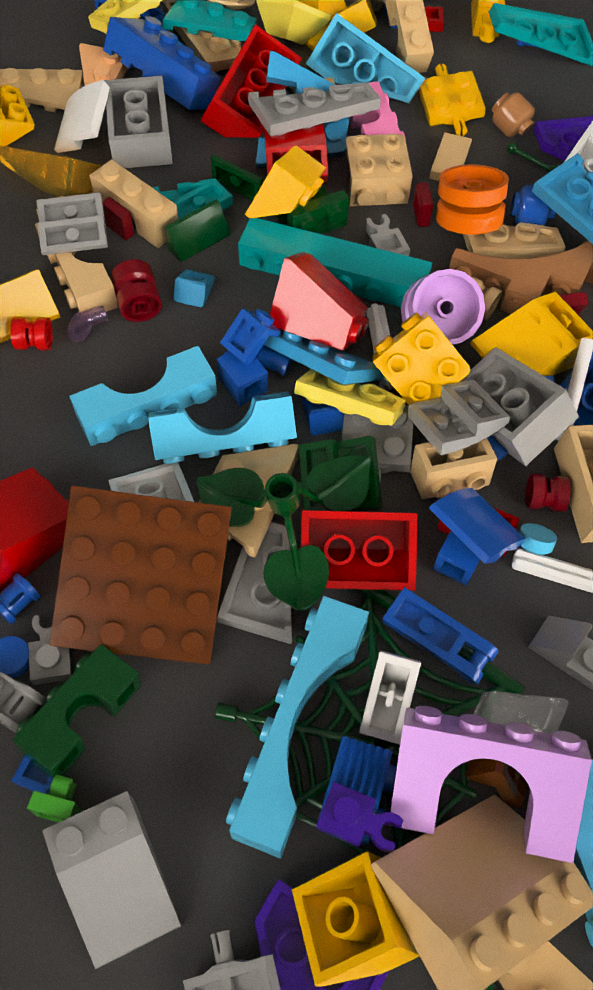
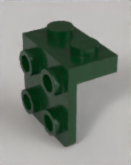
[274,184,349,234]

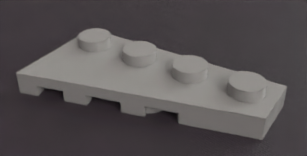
[248,82,381,136]

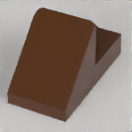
[464,758,529,809]

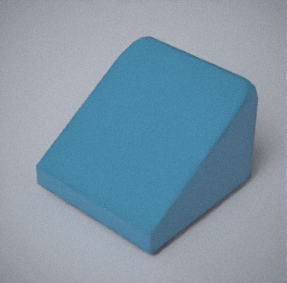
[174,269,215,307]

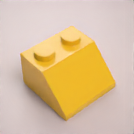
[245,145,326,218]
[292,851,419,987]

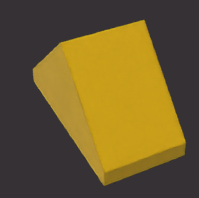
[329,0,377,33]

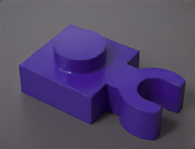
[316,782,404,852]

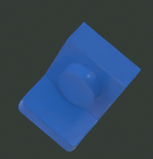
[220,308,281,364]

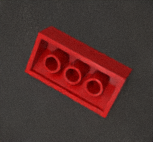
[200,24,302,138]

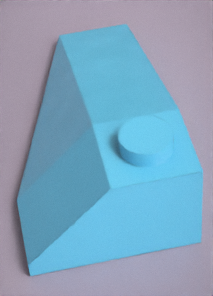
[306,13,426,103]

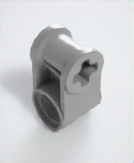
[0,671,46,733]

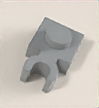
[366,214,410,256]
[28,615,73,685]

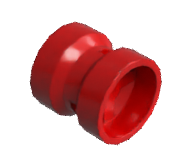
[10,317,53,351]

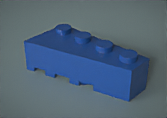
[103,17,220,110]

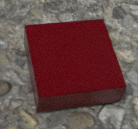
[412,182,434,227]
[102,197,134,241]

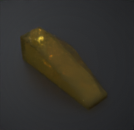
[0,146,103,197]

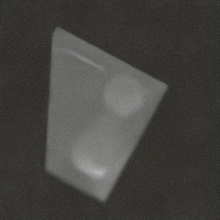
[474,691,569,734]

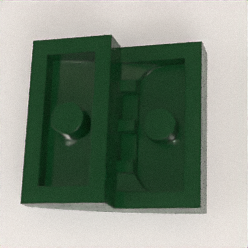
[299,435,382,512]

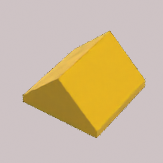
[0,269,60,343]

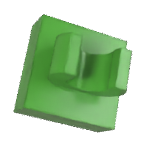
[27,774,82,823]

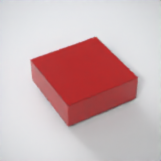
[424,6,444,32]

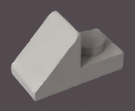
[528,616,593,690]

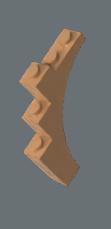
[449,241,593,314]

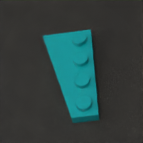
[489,3,593,66]

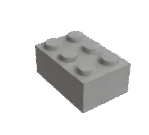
[104,76,173,168]

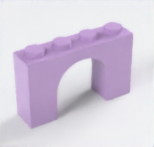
[389,706,592,863]

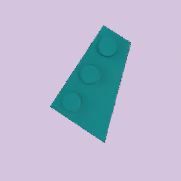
[163,0,257,41]

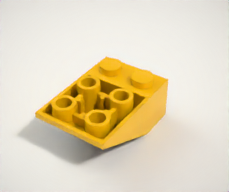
[470,292,593,376]

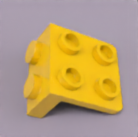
[372,311,470,405]

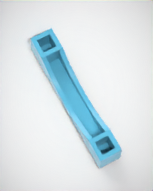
[226,596,369,859]

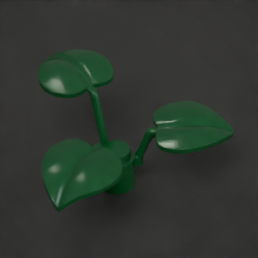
[196,455,370,611]

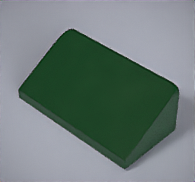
[211,154,264,200]
[165,199,230,262]

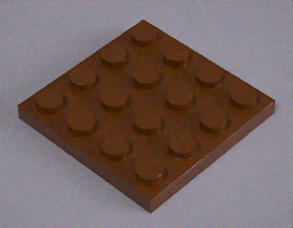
[49,486,232,665]

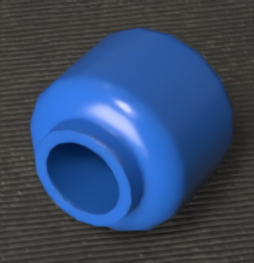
[510,185,556,226]

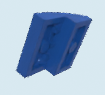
[429,488,526,564]

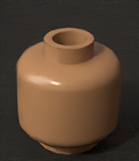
[492,92,535,137]

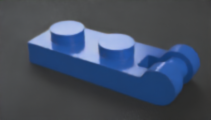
[382,587,499,685]

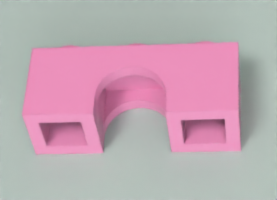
[349,81,406,140]

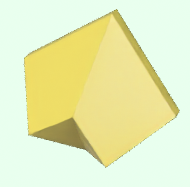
[256,0,331,45]

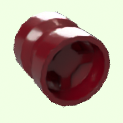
[525,473,571,512]

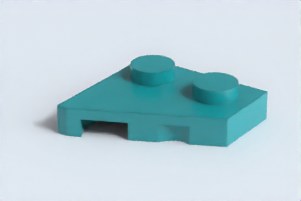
[152,178,233,219]

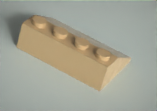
[370,794,593,990]

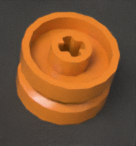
[436,164,509,235]

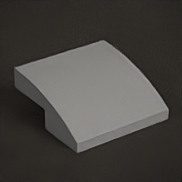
[36,192,108,255]
[408,379,510,455]

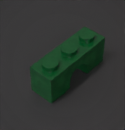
[12,644,141,779]

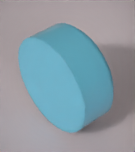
[519,523,557,555]

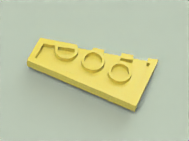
[88,0,163,34]

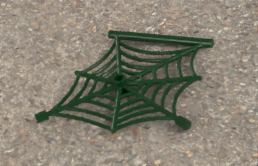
[215,589,526,855]

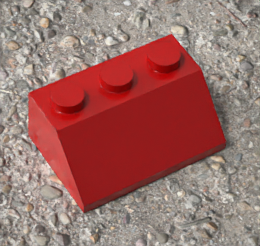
[301,510,417,591]

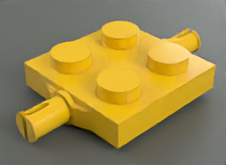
[418,64,485,136]

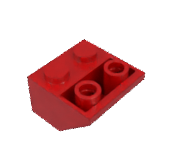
[264,123,328,185]

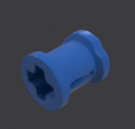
[0,573,41,625]

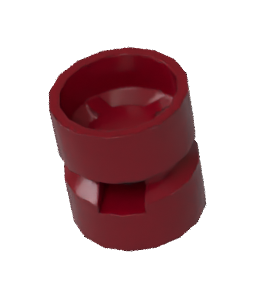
[111,259,162,322]

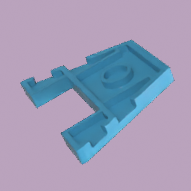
[255,51,349,168]

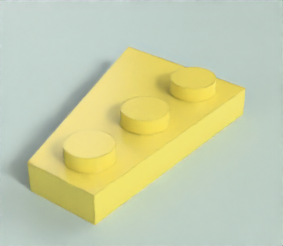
[294,369,406,426]

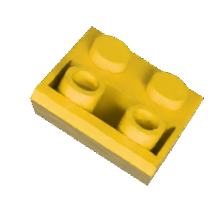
[0,85,35,150]

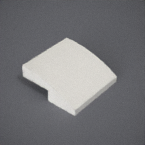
[54,80,110,153]

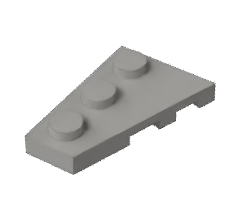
[217,522,292,645]

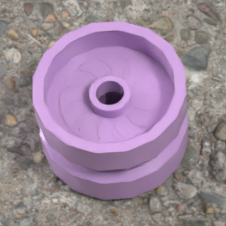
[401,269,485,344]

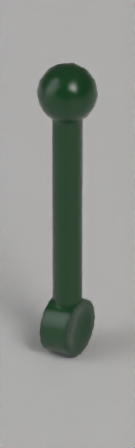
[507,142,558,173]

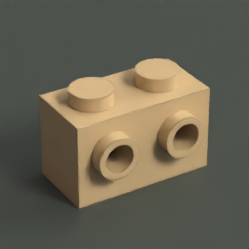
[410,438,497,499]

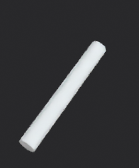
[555,338,593,441]

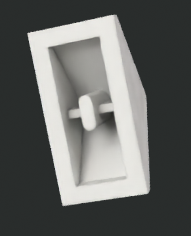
[359,650,421,744]

